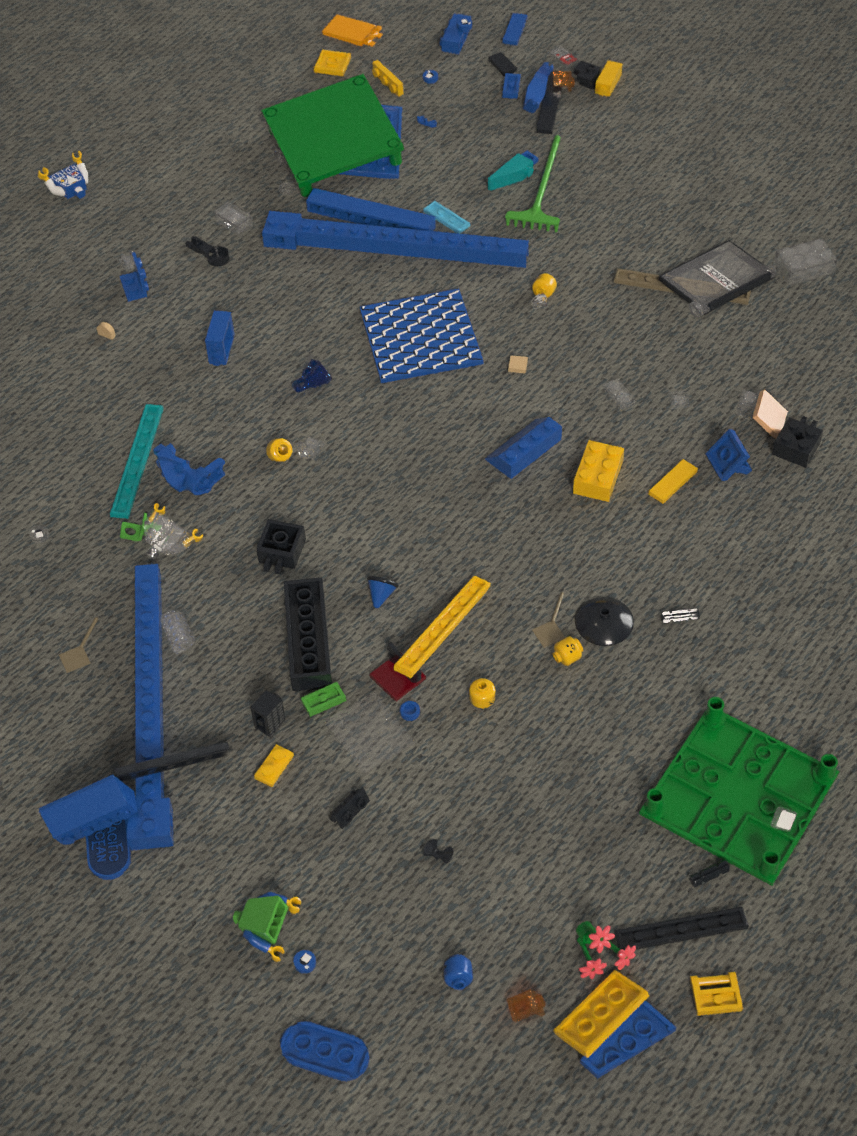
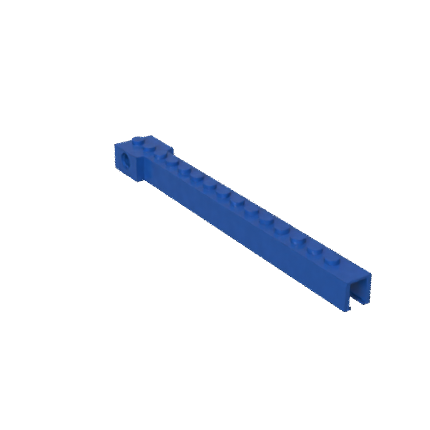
[262,211,529,268]
[127,564,173,850]

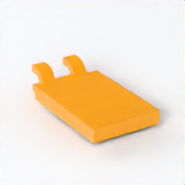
[322,15,383,47]

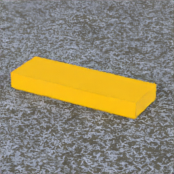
[649,459,698,504]

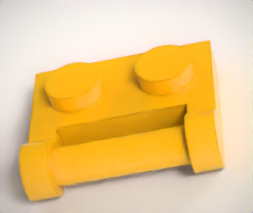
[690,972,743,1016]

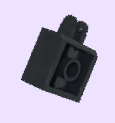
[772,416,823,468]
[257,519,306,574]

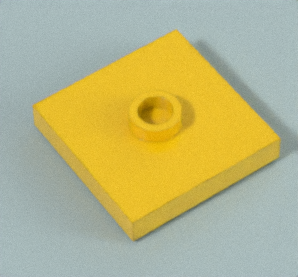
[314,50,351,76]

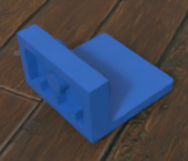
[120,252,149,302]

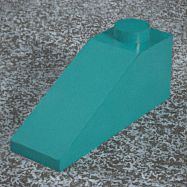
[488,153,534,191]

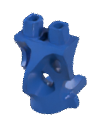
[153,444,225,496]

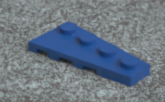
[580,1000,676,1079]

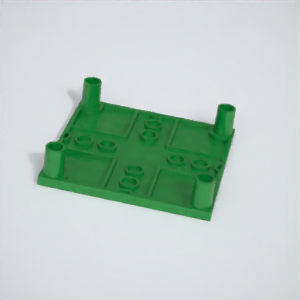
[261,74,404,197]
[639,697,840,886]

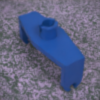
[523,62,554,113]

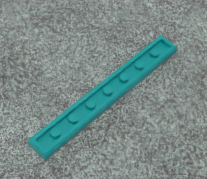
[110,404,164,519]

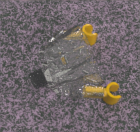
[144,503,203,560]

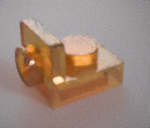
[552,71,575,92]
[507,989,545,1022]

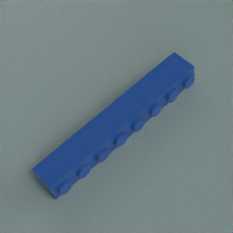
[306,188,436,231]

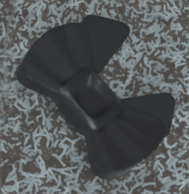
[423,839,454,863]

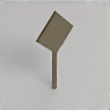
[532,592,566,648]
[59,617,98,673]

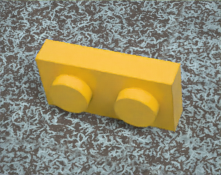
[254,744,294,787]

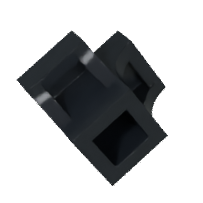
[573,61,601,89]

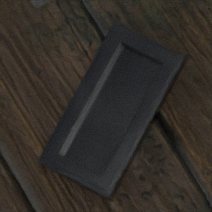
[488,52,517,77]

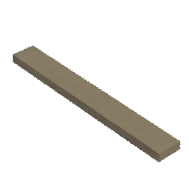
[614,268,751,305]

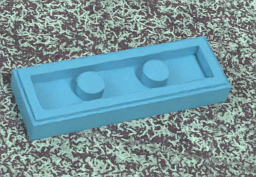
[423,201,470,234]

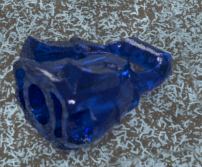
[292,359,332,393]

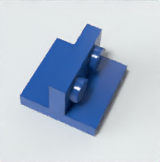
[706,429,752,481]

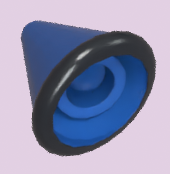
[367,576,399,608]

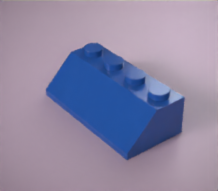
[485,417,562,479]
[39,775,138,845]

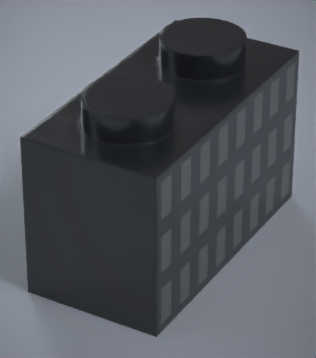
[250,690,285,737]

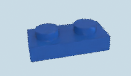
[502,73,521,99]

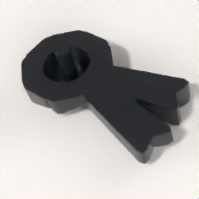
[387,642,422,683]

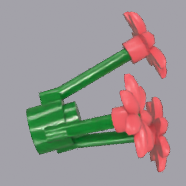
[576,921,636,979]

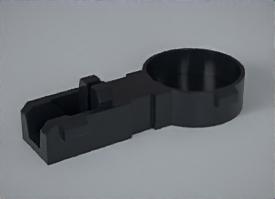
[185,236,229,267]

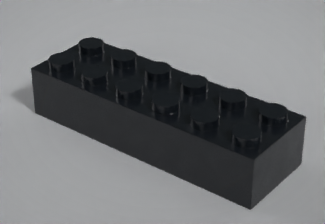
[284,577,332,691]

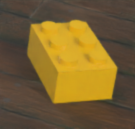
[573,440,624,502]

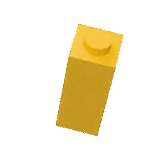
[595,60,622,97]

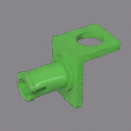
[120,513,164,541]

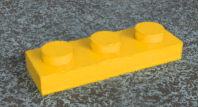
[372,60,403,97]

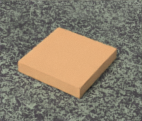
[752,389,788,438]

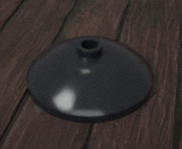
[575,597,634,646]

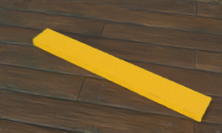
[394,576,491,678]

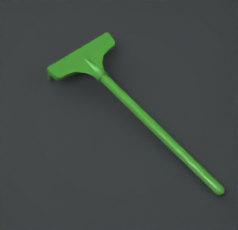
[505,135,560,232]

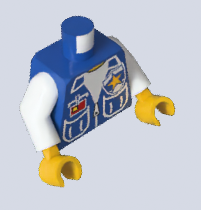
[38,151,88,199]

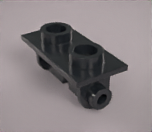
[329,787,370,829]

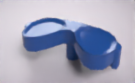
[417,116,437,127]

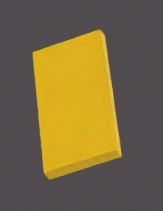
[554,970,649,1058]

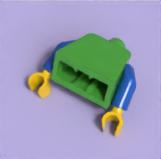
[233,892,301,962]

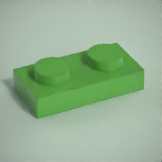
[301,682,346,717]

